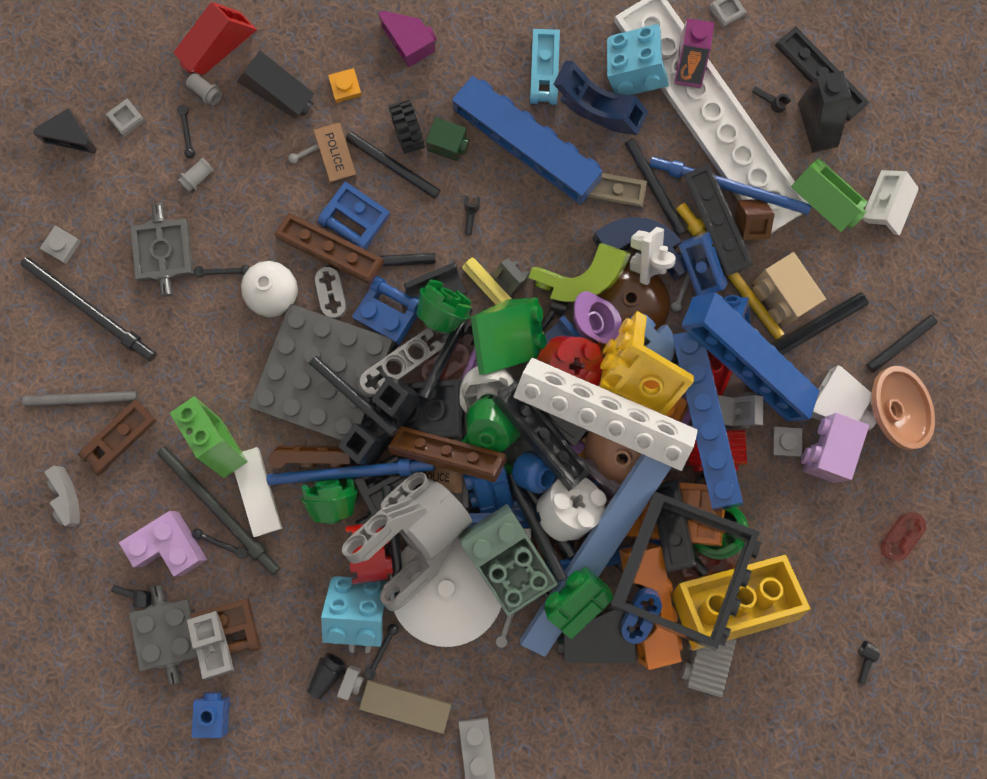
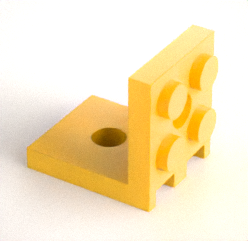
[600,311,694,415]

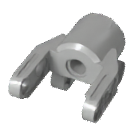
[342,472,472,611]

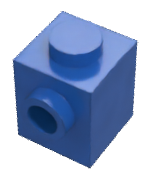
[191,692,230,738]

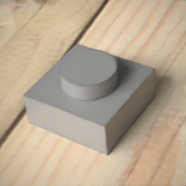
[40,226,81,264]
[771,427,803,457]
[337,665,364,701]

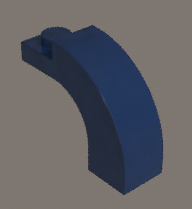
[553,61,648,135]
[593,217,688,281]

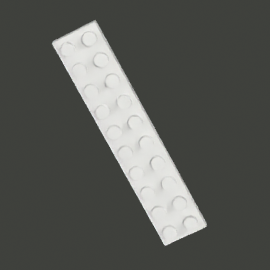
[614,0,812,234]

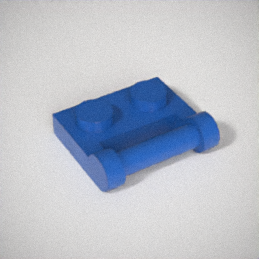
[317,181,391,250]
[352,276,419,345]

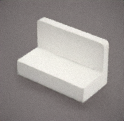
[862,170,918,235]

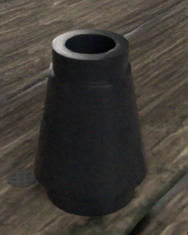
[307,653,346,699]

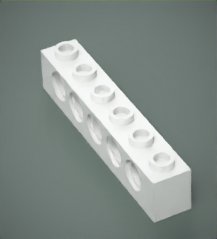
[514,358,698,471]

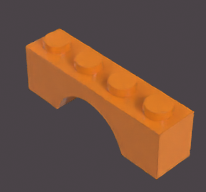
[619,542,683,670]

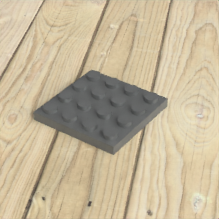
[249,304,394,441]

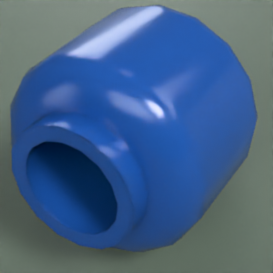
[512,451,556,494]

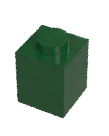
[426,117,470,161]

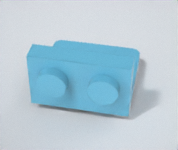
[607,24,669,95]
[321,576,387,647]

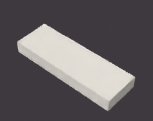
[234,447,283,537]

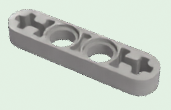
[357,328,450,397]

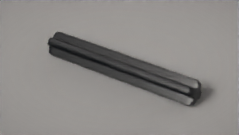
[771,292,869,355]

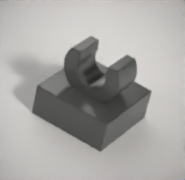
[491,258,528,297]

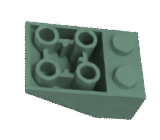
[458,504,558,617]

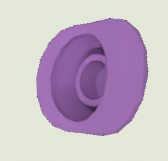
[573,291,622,344]

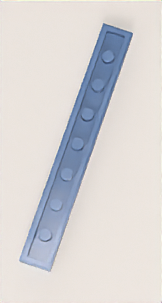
[519,454,671,657]

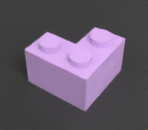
[800,413,869,483]
[119,511,207,577]

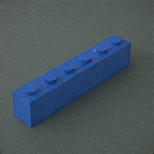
[452,75,602,205]
[682,292,820,422]
[672,332,744,511]

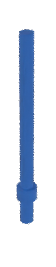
[650,156,812,215]
[266,458,435,485]

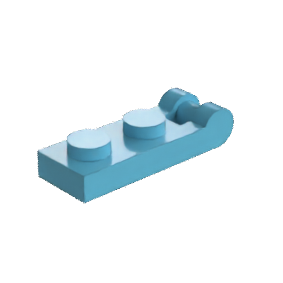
[530,29,560,105]

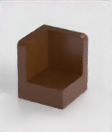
[735,199,775,240]

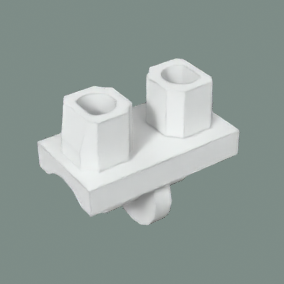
[630,227,675,285]

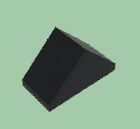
[33,108,97,154]

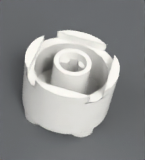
[537,478,606,541]

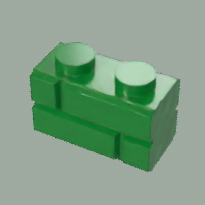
[544,567,614,639]

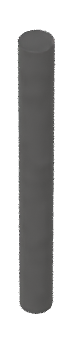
[22,391,138,407]

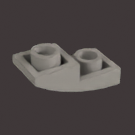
[44,466,80,527]

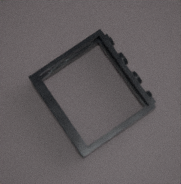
[611,492,762,651]

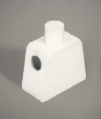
[811,365,876,430]

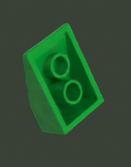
[471,297,547,375]

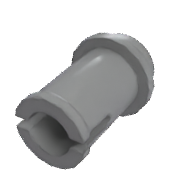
[186,73,222,105]
[178,158,214,192]

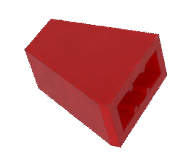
[173,2,257,75]

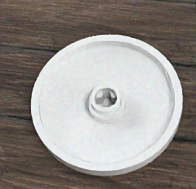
[390,537,501,647]

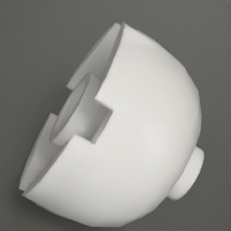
[241,261,298,318]
[460,366,514,413]

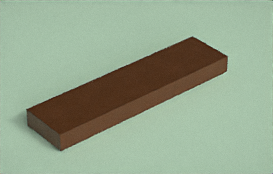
[274,213,384,285]
[388,426,507,482]

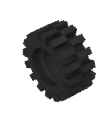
[388,99,425,154]

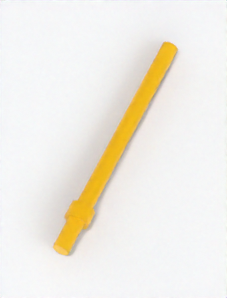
[676,203,785,340]

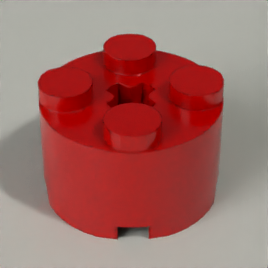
[537,336,603,386]
[346,524,393,585]

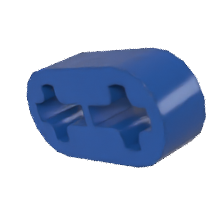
[621,588,662,644]

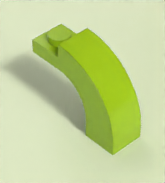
[528,244,631,302]

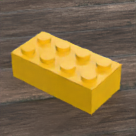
[671,555,810,651]

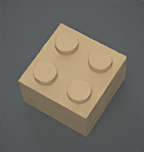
[752,252,826,328]

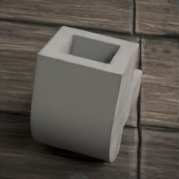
[718,395,763,428]

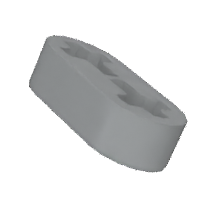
[315,267,347,320]

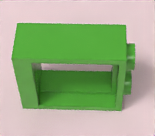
[791,158,868,232]
[170,396,248,478]

